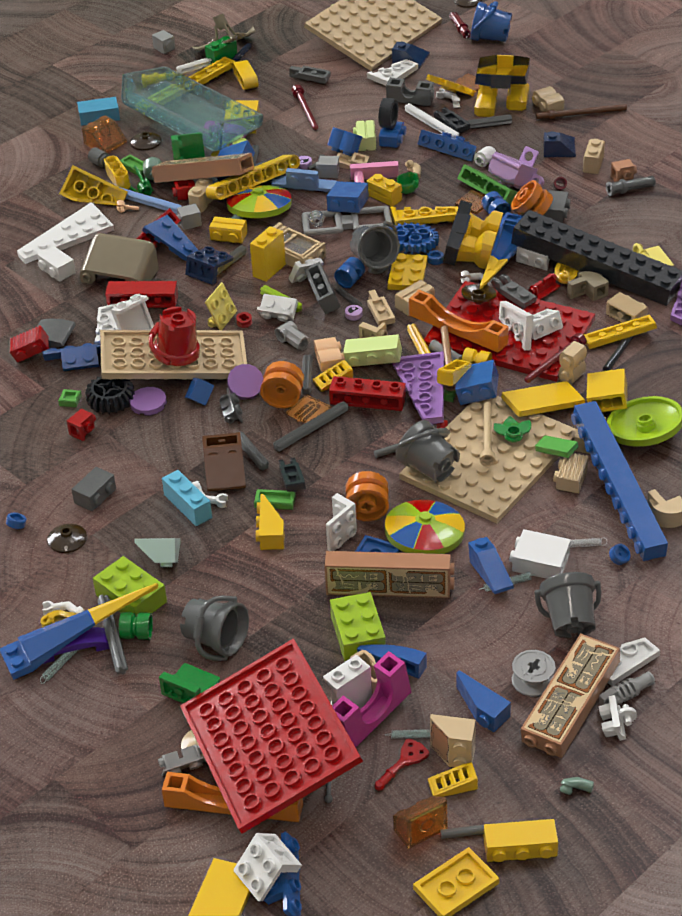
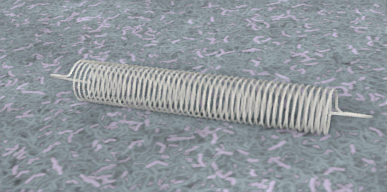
[570,538,607,548]

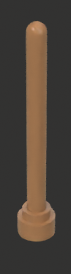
[441,326,456,391]

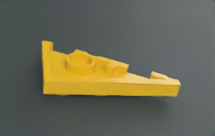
[426,74,476,96]

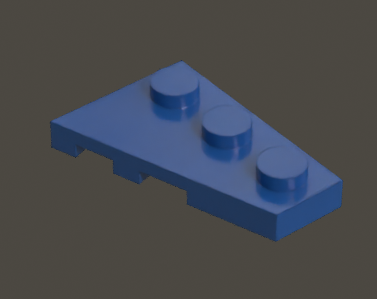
[142,215,199,261]

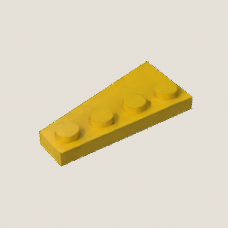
[390,206,458,226]

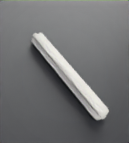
[176,58,212,75]
[405,103,459,138]

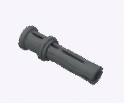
[606,176,656,196]

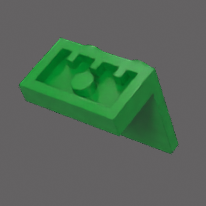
[171,132,205,160]
[159,663,220,704]

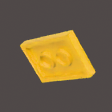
[388,253,428,290]
[413,847,499,916]

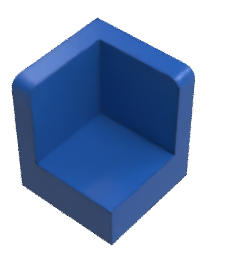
[185,378,214,405]

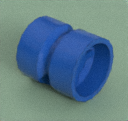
[482,191,511,218]
[334,257,365,288]

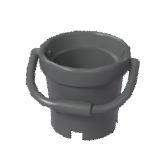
[350,221,400,274]
[396,420,460,482]
[534,572,602,638]
[180,595,249,661]

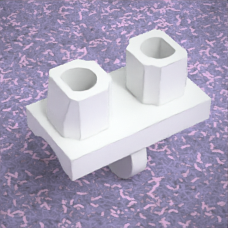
[599,695,637,741]

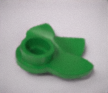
[494,416,532,443]

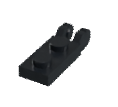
[434,107,470,133]
[279,457,306,492]

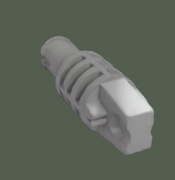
[599,671,655,706]

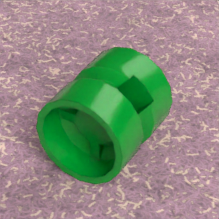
[119,612,153,640]

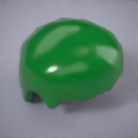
[395,172,419,194]

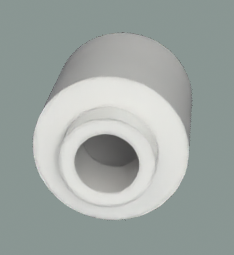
[474,146,496,167]

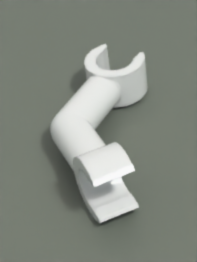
[436,89,460,108]
[461,271,499,287]
[192,481,228,508]
[42,601,85,616]

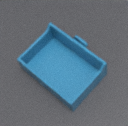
[77,97,120,126]

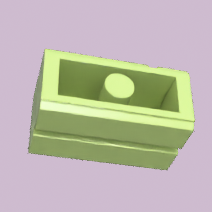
[353,120,376,151]

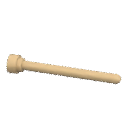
[480,401,495,466]

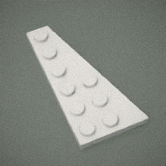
[17,202,114,264]

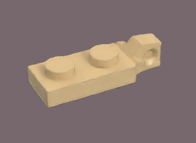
[367,290,395,327]

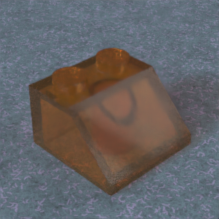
[82,115,127,153]
[393,796,448,849]

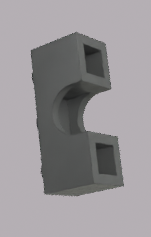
[386,77,434,106]

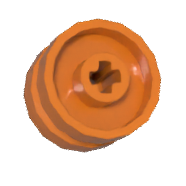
[511,180,553,216]
[260,361,304,409]
[346,471,389,521]

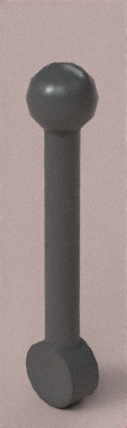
[324,781,333,803]

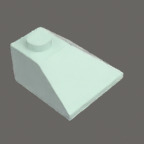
[135,538,180,567]

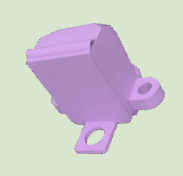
[488,146,544,189]

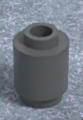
[88,147,109,167]

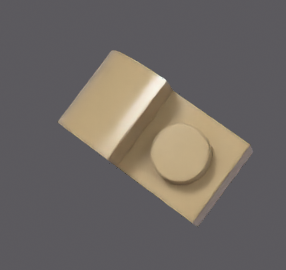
[647,489,682,528]

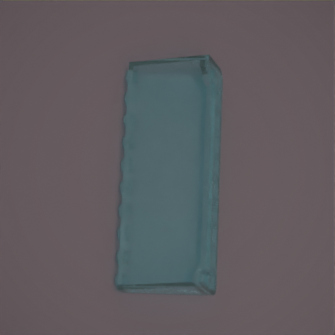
[121,66,263,151]

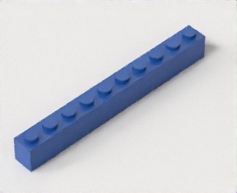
[571,401,668,561]

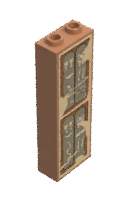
[152,153,254,183]
[325,551,454,598]
[521,633,620,758]

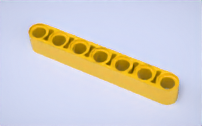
[206,155,300,200]

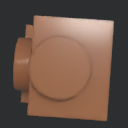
[611,159,637,182]

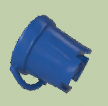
[471,1,512,42]

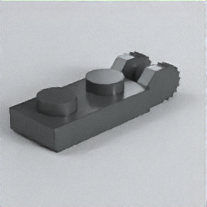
[491,274,537,309]

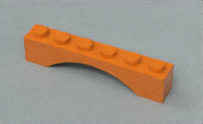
[409,290,509,353]
[162,772,303,822]

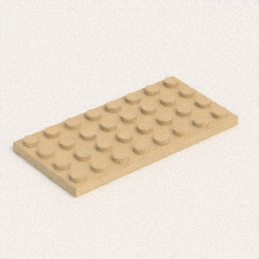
[100,330,247,380]

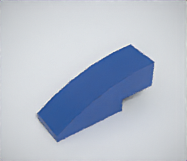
[357,645,427,679]

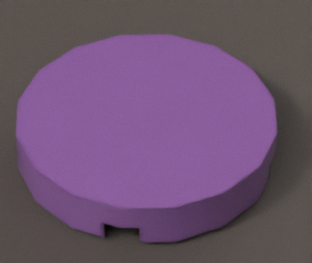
[227,364,263,400]
[130,387,167,415]

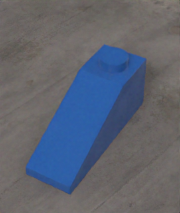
[468,537,514,594]
[456,670,511,732]

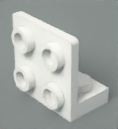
[326,493,357,551]
[234,833,302,901]

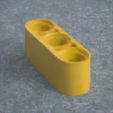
[232,60,259,90]
[104,156,131,189]

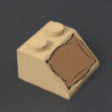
[430,714,476,767]

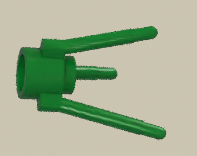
[129,165,154,196]

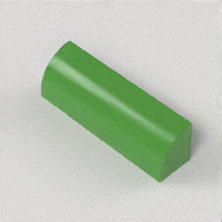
[457,164,518,205]

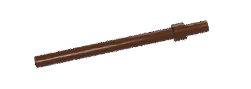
[536,104,627,119]

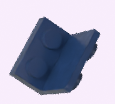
[185,246,233,285]

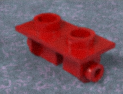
[528,273,560,300]

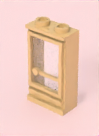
[273,222,326,267]

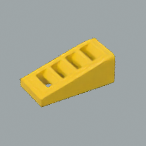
[437,359,472,386]
[313,360,353,392]
[427,762,478,799]

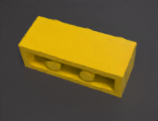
[484,819,558,862]

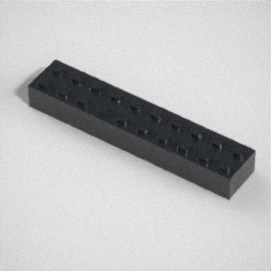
[511,210,682,306]

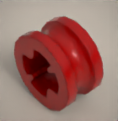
[236,312,252,328]

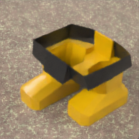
[474,55,530,117]
[443,200,503,269]

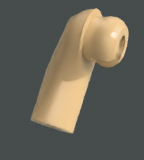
[405,160,421,178]

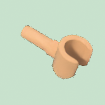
[117,200,139,213]

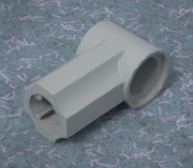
[275,321,310,351]

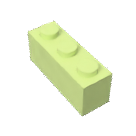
[343,334,402,367]

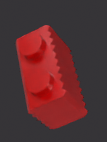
[10,325,49,363]

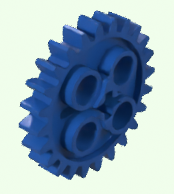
[389,222,439,254]

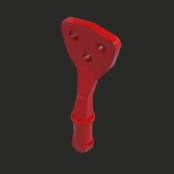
[374,738,429,791]

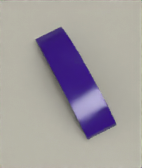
[43,627,110,664]

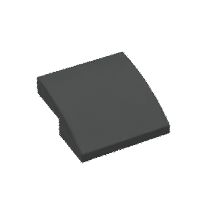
[37,319,76,348]

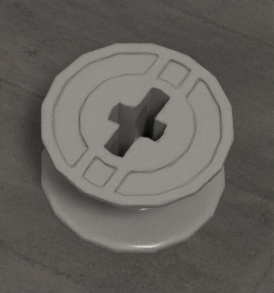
[512,650,556,697]

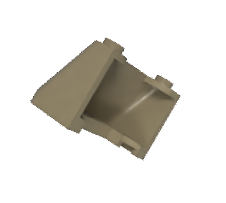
[80,233,159,284]

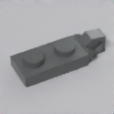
[289,66,331,83]

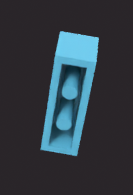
[162,470,212,526]

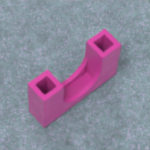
[332,651,412,747]

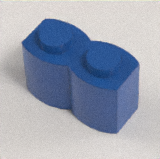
[379,121,407,147]
[328,127,363,156]

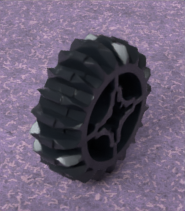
[85,376,135,415]

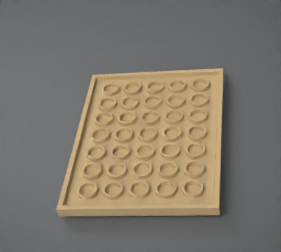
[304,0,442,71]
[399,396,577,524]

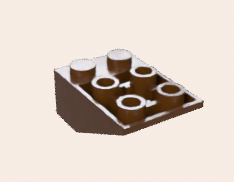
[202,432,246,492]

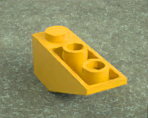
[256,494,285,550]

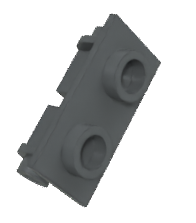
[219,387,243,424]

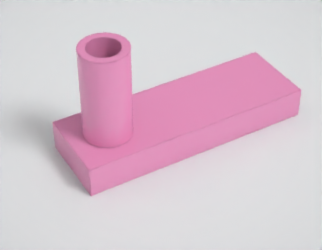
[350,161,398,183]

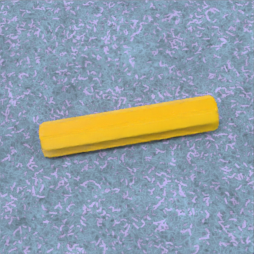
[407,323,431,354]

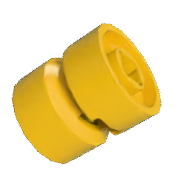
[461,347,492,364]

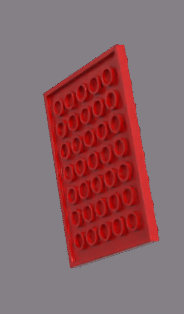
[424,281,595,382]
[180,638,363,834]

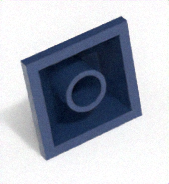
[392,41,430,69]
[543,131,576,157]

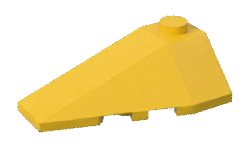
[59,165,128,206]

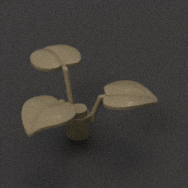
[192,13,256,50]

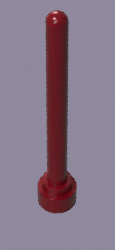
[291,85,318,131]
[524,333,587,383]

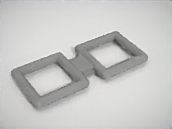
[302,206,392,236]

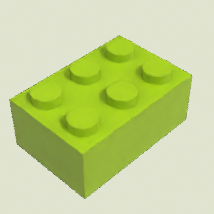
[93,556,167,616]
[330,592,386,662]

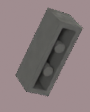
[304,261,341,315]

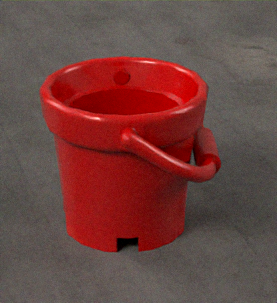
[148,306,200,366]

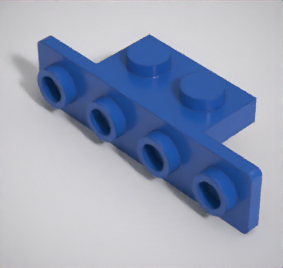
[418,130,477,161]
[43,343,101,371]
[263,831,302,916]

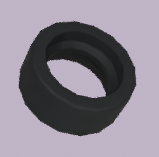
[378,98,399,129]

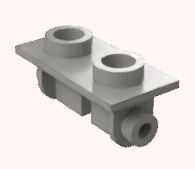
[158,744,205,776]

